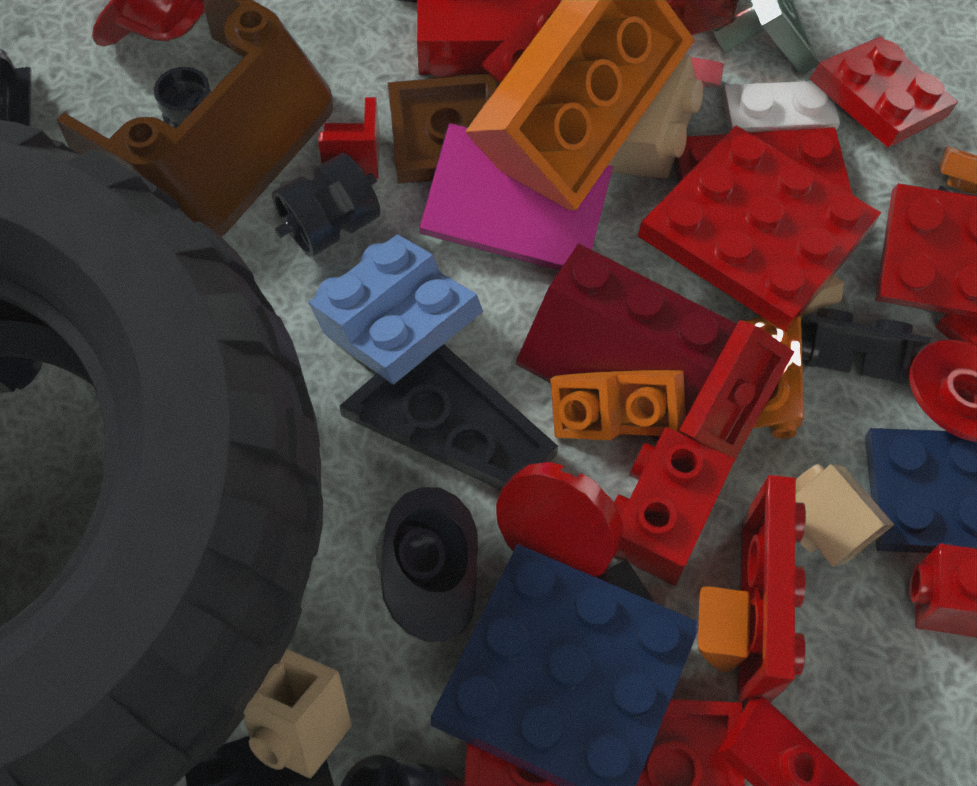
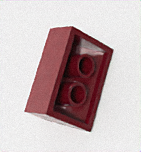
[516,243,737,441]

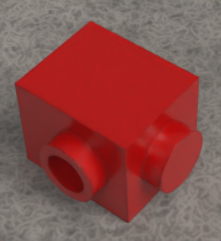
[910,544,977,638]

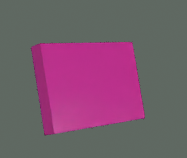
[419,123,613,271]

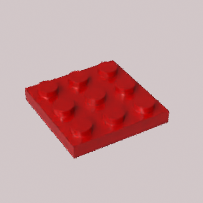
[637,125,881,332]

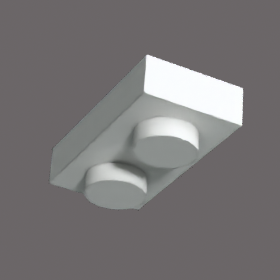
[722,81,840,133]

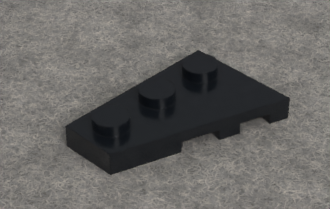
[339,344,558,490]

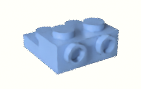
[308,234,483,385]

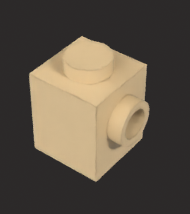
[796,464,895,567]
[243,649,352,779]

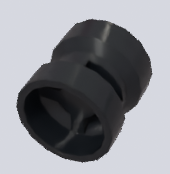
[154,66,211,128]

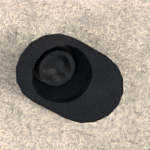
[376,486,478,642]

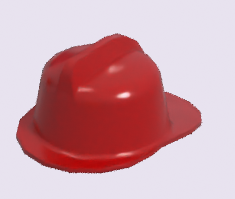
[92,0,205,47]

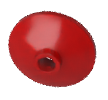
[909,340,977,442]

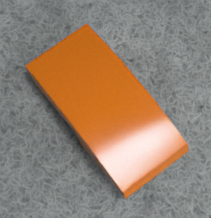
[550,370,686,441]

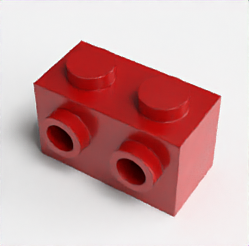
[614,426,735,586]

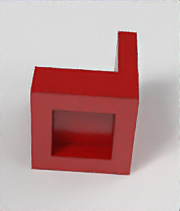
[318,97,380,179]

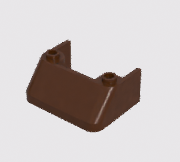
[57,0,333,237]

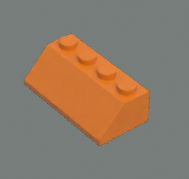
[465,0,695,210]

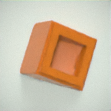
[698,586,751,673]

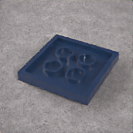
[430,544,698,786]

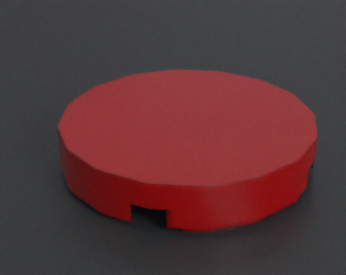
[496,462,622,577]

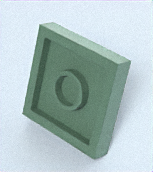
[711,0,819,73]

